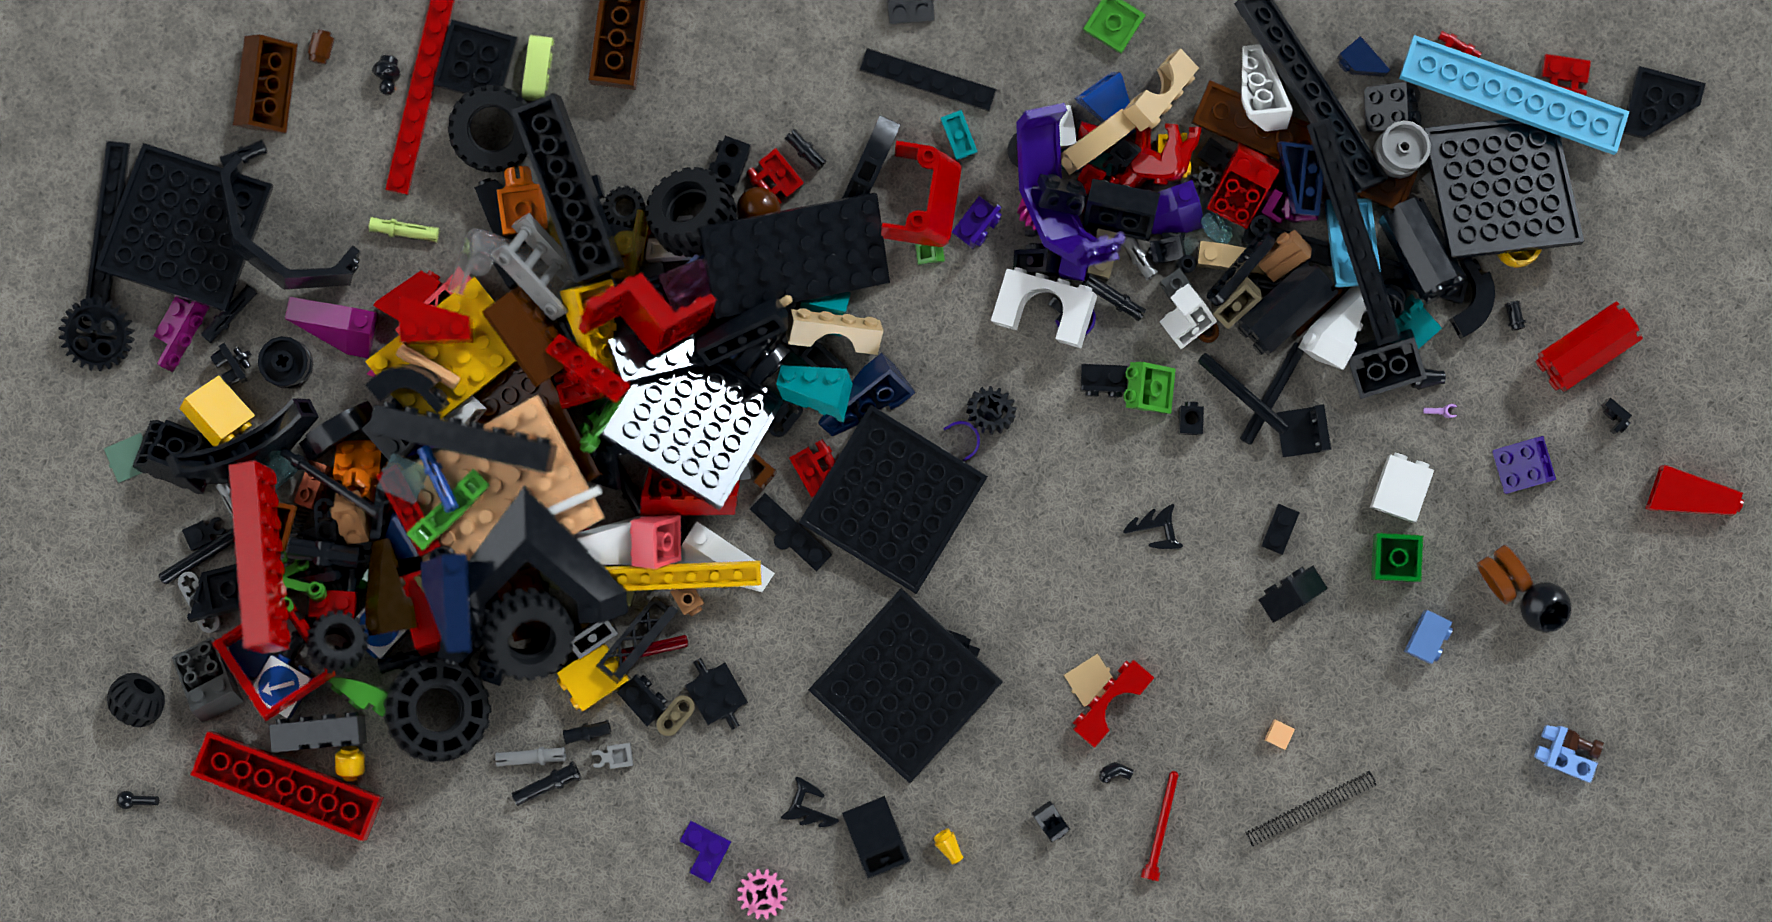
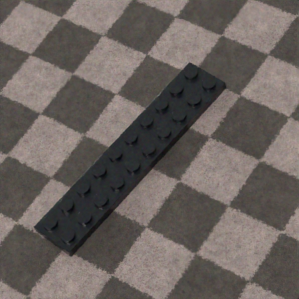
[1234,0,1389,193]

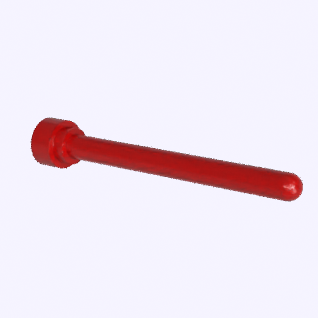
[1141,771,1179,881]

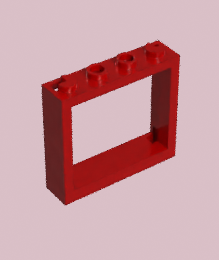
[212,602,336,722]

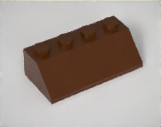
[233,34,298,134]
[482,286,564,387]

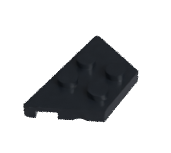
[187,564,241,623]

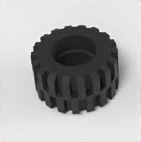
[306,610,368,675]

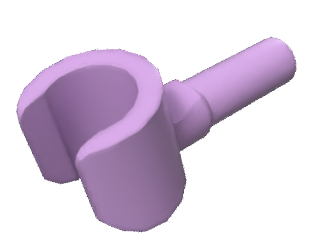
[1424,404,1457,418]

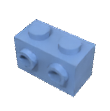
[1404,610,1453,664]

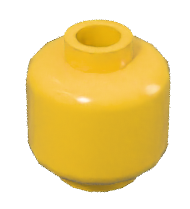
[335,746,365,781]

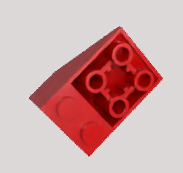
[1206,143,1280,229]

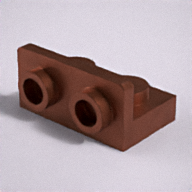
[294,460,339,514]

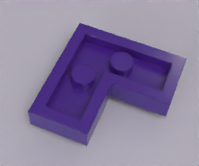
[680,821,731,883]

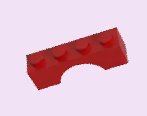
[1073,660,1155,748]

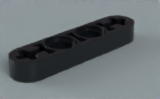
[1207,231,1275,306]

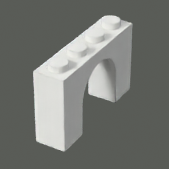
[991,267,1097,348]

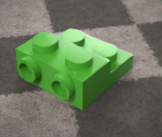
[1124,362,1176,414]

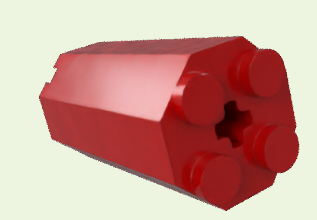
[1535,301,1643,392]

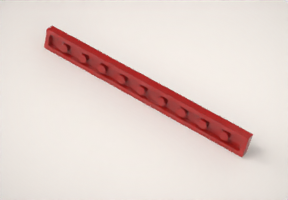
[385,0,455,195]

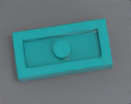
[940,110,978,161]

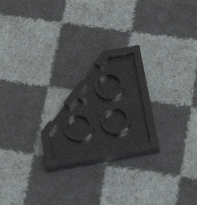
[1623,66,1706,139]

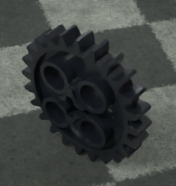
[58,297,135,371]

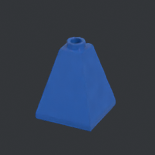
[1075,72,1135,136]

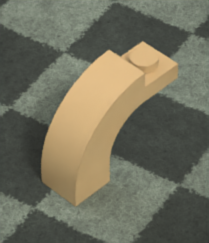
[1061,109,1135,175]

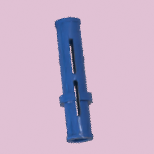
[417,446,459,513]

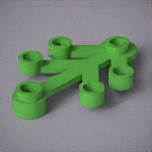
[578,390,628,454]
[281,551,327,613]

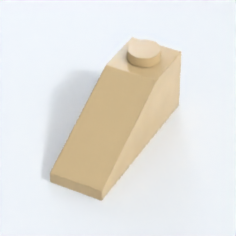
[1196,241,1264,275]

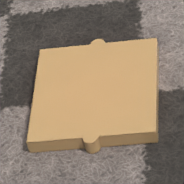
[1064,654,1114,707]

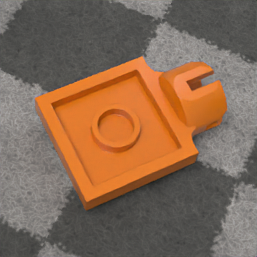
[497,166,549,236]
[333,440,383,497]

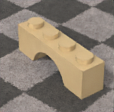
[1122,48,1199,132]
[786,309,883,355]

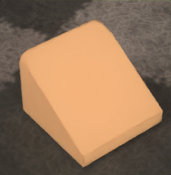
[1265,719,1295,750]

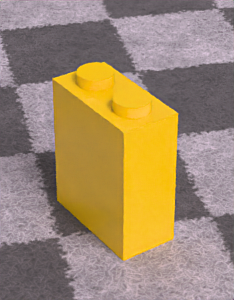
[179,375,255,447]
[557,643,630,711]

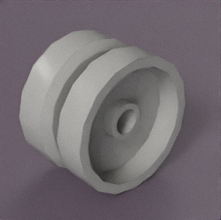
[1373,121,1431,179]

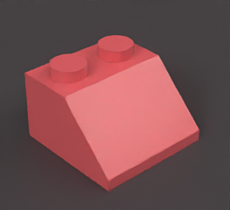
[630,515,681,569]

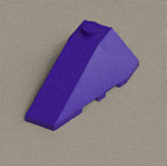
[1151,180,1205,234]

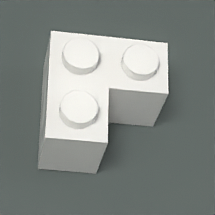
[1159,283,1217,349]

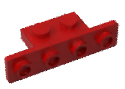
[546,334,630,403]

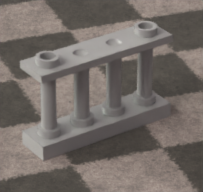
[490,213,588,321]

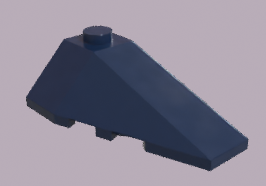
[818,353,916,437]
[421,554,471,653]

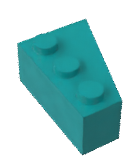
[776,365,853,423]

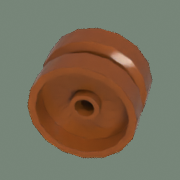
[1477,545,1533,604]

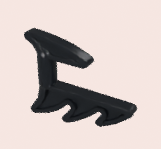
[1123,504,1183,549]
[781,777,839,828]

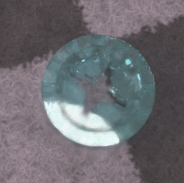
[1201,212,1233,244]

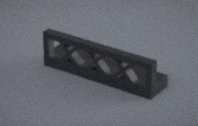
[596,596,678,684]

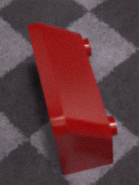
[881,140,962,247]

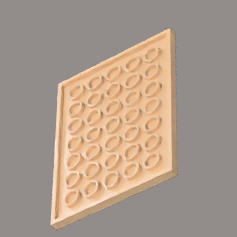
[402,395,605,562]

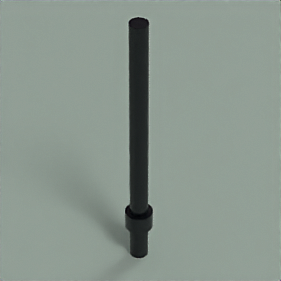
[280,448,381,518]

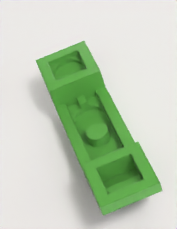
[406,469,490,550]

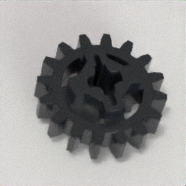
[966,386,1017,435]

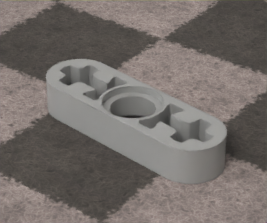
[178,572,221,633]

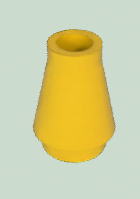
[933,828,964,864]

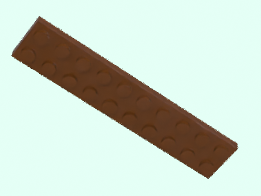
[1191,80,1418,211]

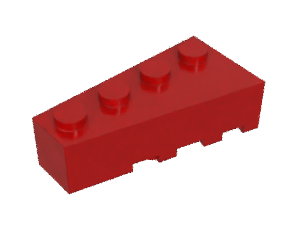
[640,467,740,516]

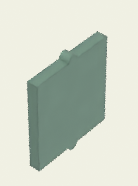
[104,433,143,483]

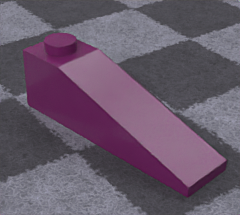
[285,297,379,359]

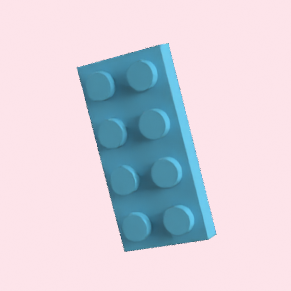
[1324,198,1381,287]

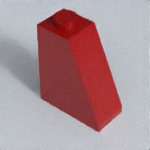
[373,270,443,321]

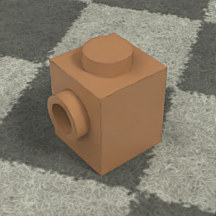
[670,588,705,617]

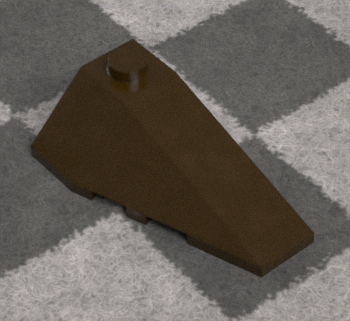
[365,538,417,636]

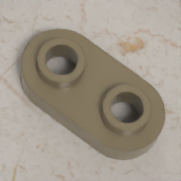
[657,695,695,736]

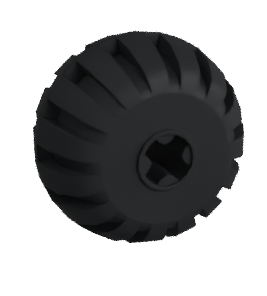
[107,673,165,728]

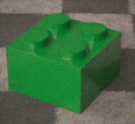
[1371,533,1423,582]

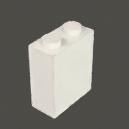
[1370,453,1434,523]

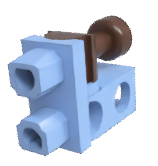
[1534,725,1604,783]

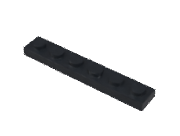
[860,48,996,112]

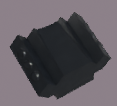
[132,420,213,494]

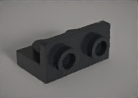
[1080,364,1127,398]
[616,674,668,727]

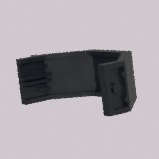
[220,154,360,290]

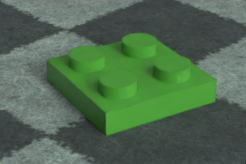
[1083,0,1146,54]

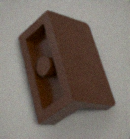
[752,452,778,490]

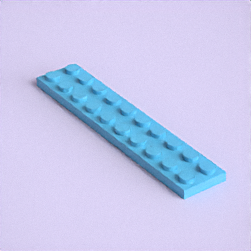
[1399,35,1629,155]

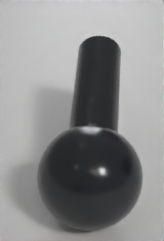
[117,791,160,809]

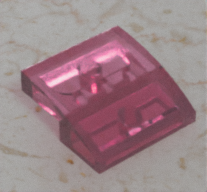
[658,258,710,312]

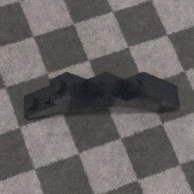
[166,398,319,484]

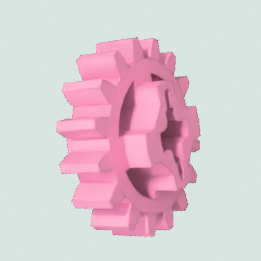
[737,869,787,919]

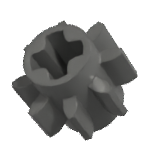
[1192,165,1219,194]

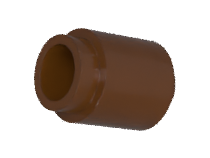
[307,29,335,65]

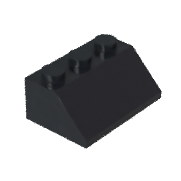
[1082,179,1160,242]
[1348,329,1427,399]

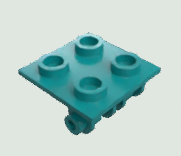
[1396,294,1442,349]

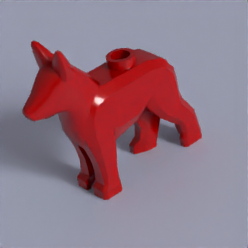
[1110,123,1202,189]

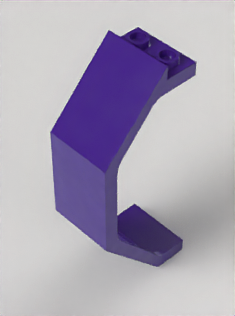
[1016,103,1126,268]

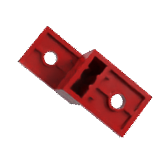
[578,273,717,355]

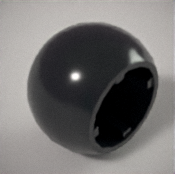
[1520,582,1572,633]

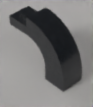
[1449,257,1495,339]
[365,364,450,413]
[299,401,373,461]

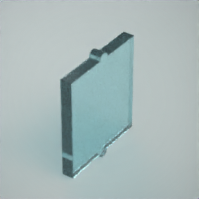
[377,453,427,504]

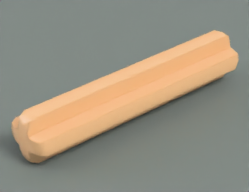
[396,345,460,389]

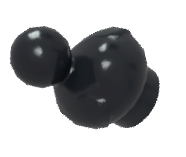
[372,55,400,95]

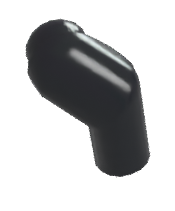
[1099,762,1134,783]

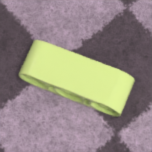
[522,35,554,101]

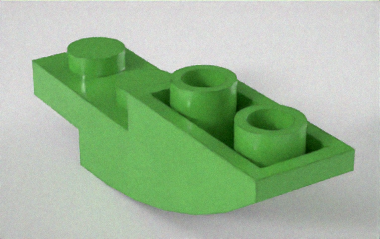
[328,677,388,717]

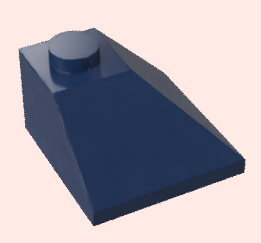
[382,505,419,560]

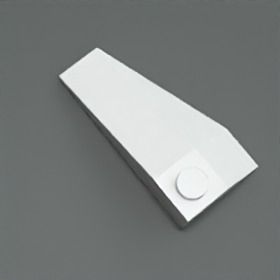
[1241,44,1293,131]
[1298,286,1367,370]
[676,522,775,592]

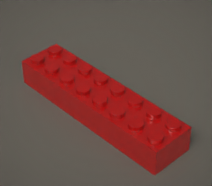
[229,461,291,654]
[190,731,384,841]

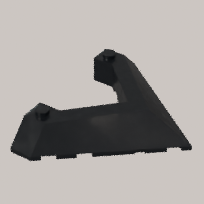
[468,485,628,627]

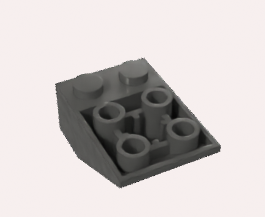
[172,636,244,723]

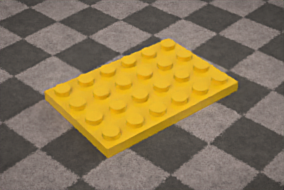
[365,277,517,418]

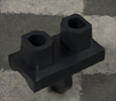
[210,343,252,386]

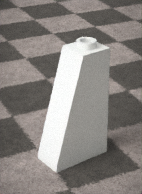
[574,516,646,565]

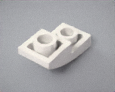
[1059,105,1076,148]

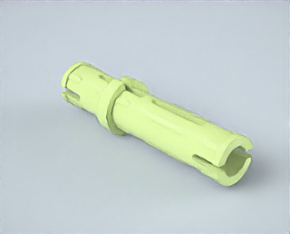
[369,217,439,242]

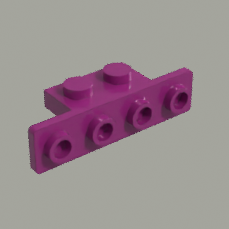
[153,296,210,372]

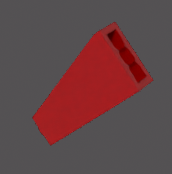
[1645,465,1744,515]

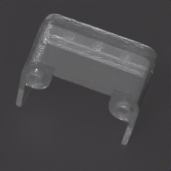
[448,228,554,295]

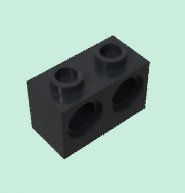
[708,135,752,190]

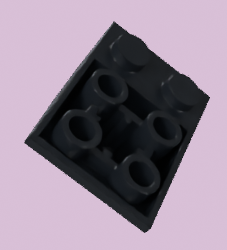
[842,796,911,879]

